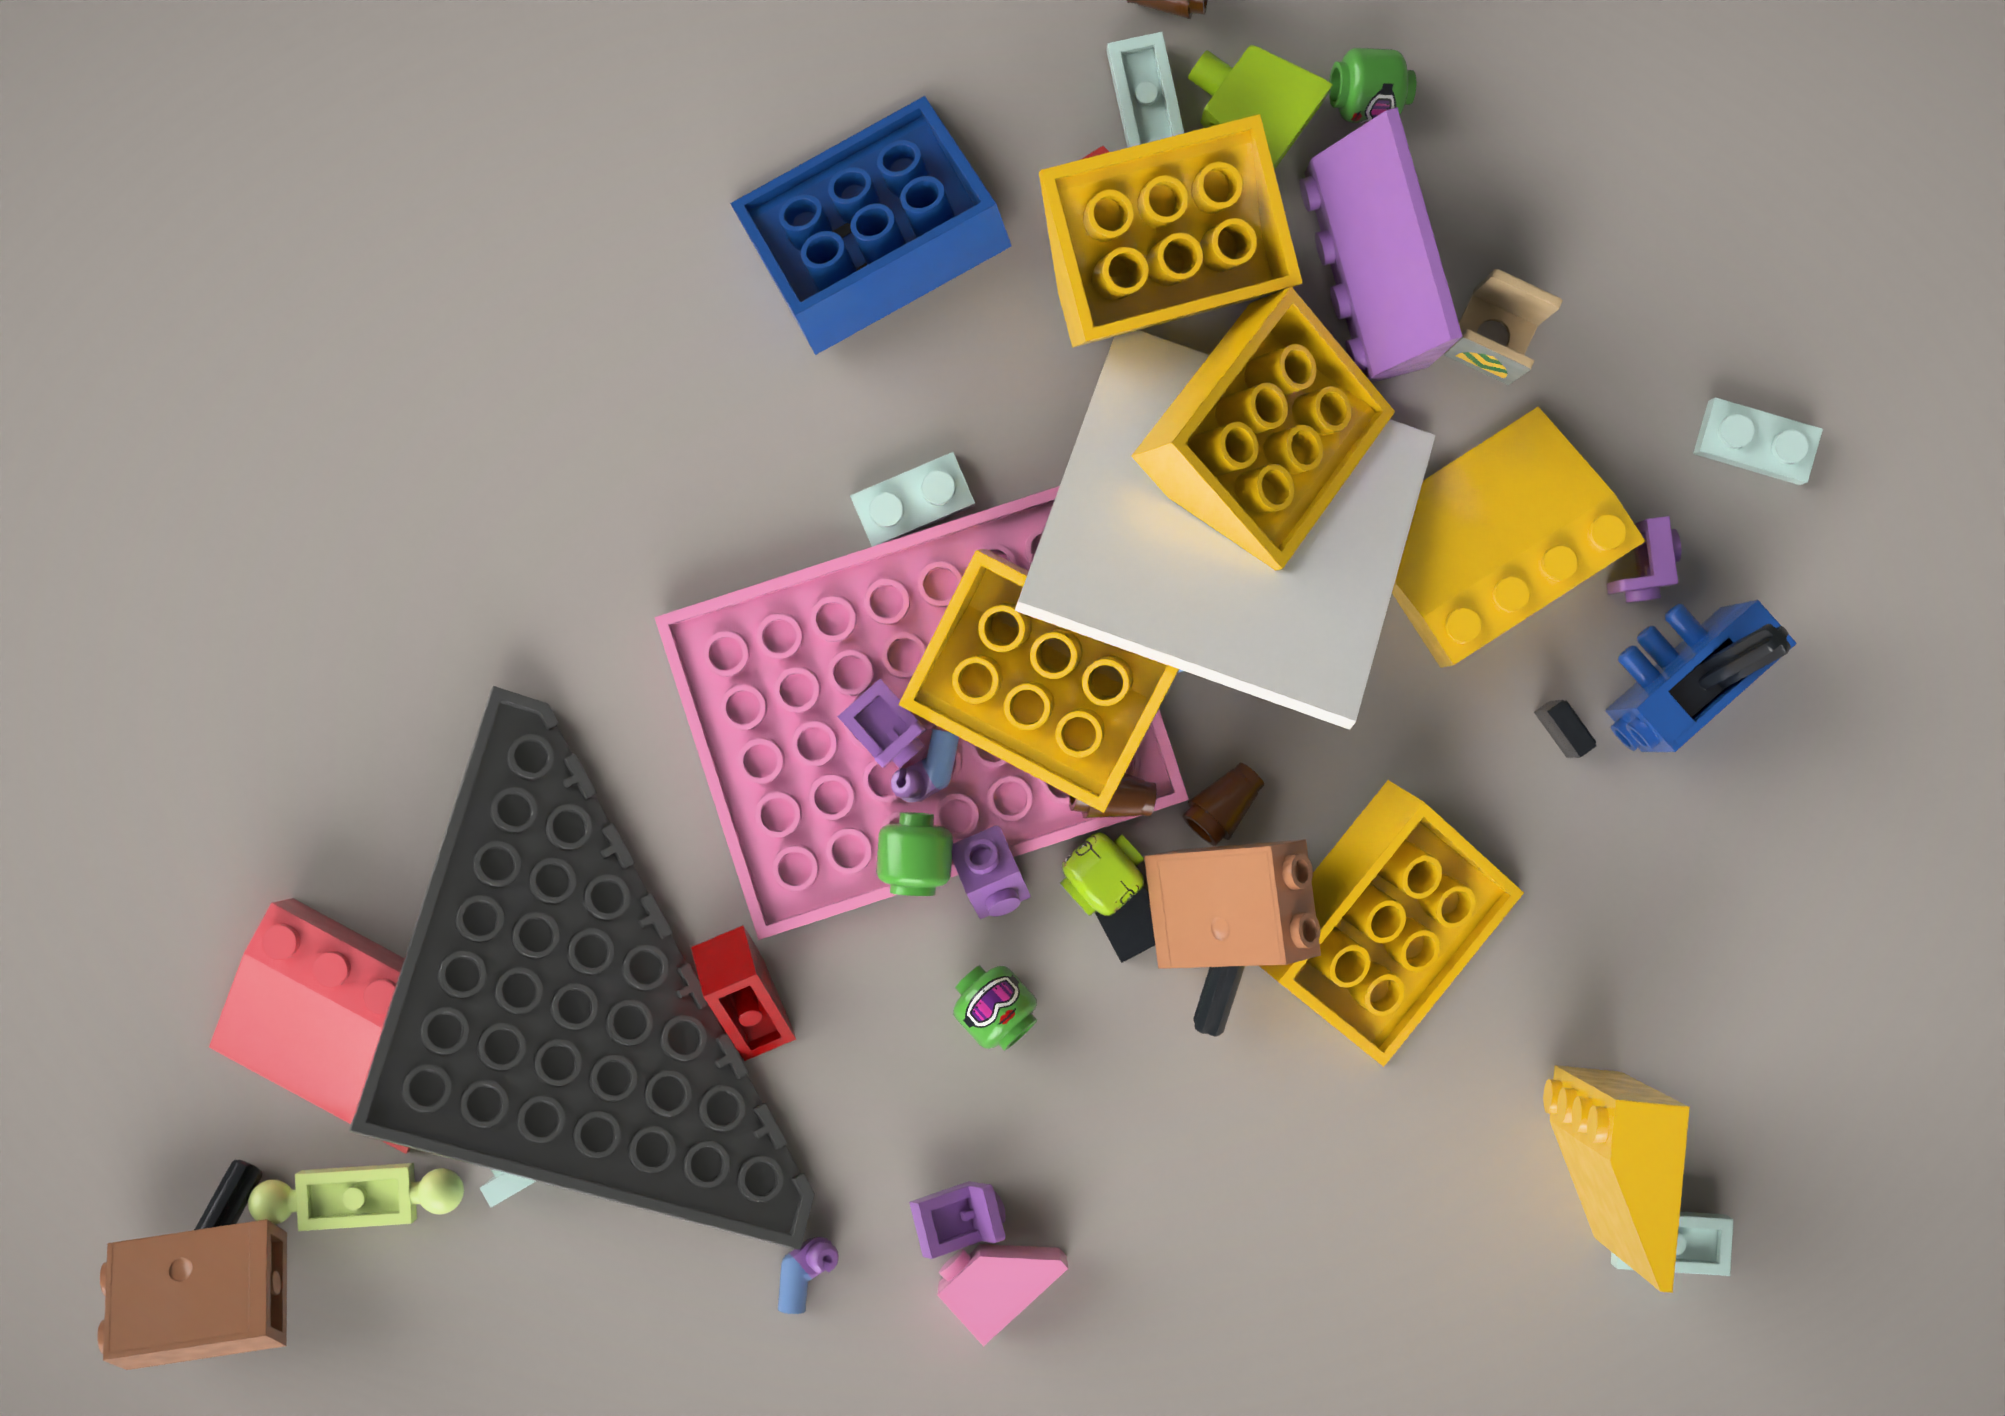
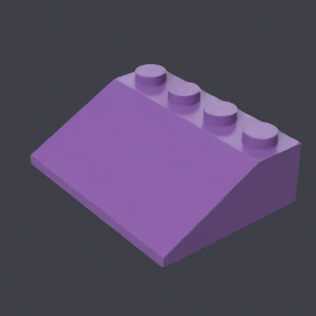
[1300,107,1463,383]

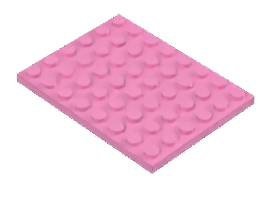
[654,486,1189,940]

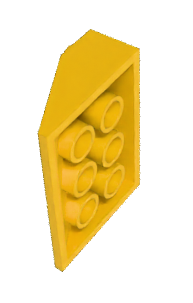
[1039,114,1303,348]
[1131,287,1395,571]
[1392,406,1645,668]
[898,549,1180,813]
[1258,780,1524,1067]
[1543,1065,1690,1293]

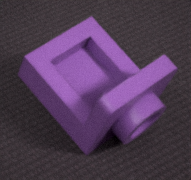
[1606,516,1682,603]
[837,679,927,769]
[952,826,1031,919]
[909,1181,1006,1259]

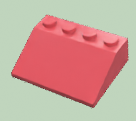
[209,898,411,1154]

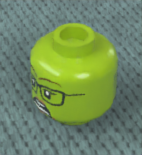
[1060,832,1144,916]

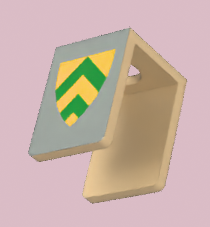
[1444,269,1563,386]

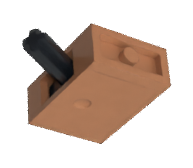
[1144,839,1321,1037]
[97,1159,287,1370]

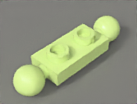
[248,1163,464,1231]

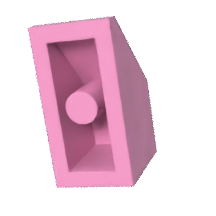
[937,1244,1068,1346]

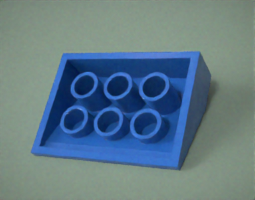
[730,96,1012,355]

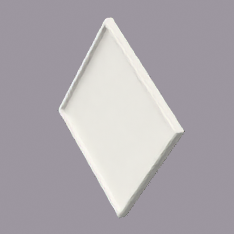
[1015,330,1436,730]

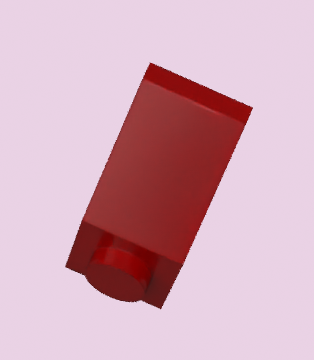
[691,925,796,1061]

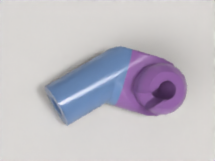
[891,729,959,802]
[778,1237,839,1314]

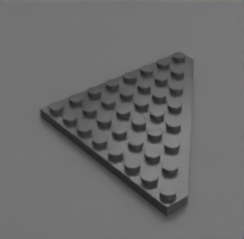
[348,686,815,1250]

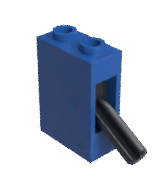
[1605,600,1797,752]

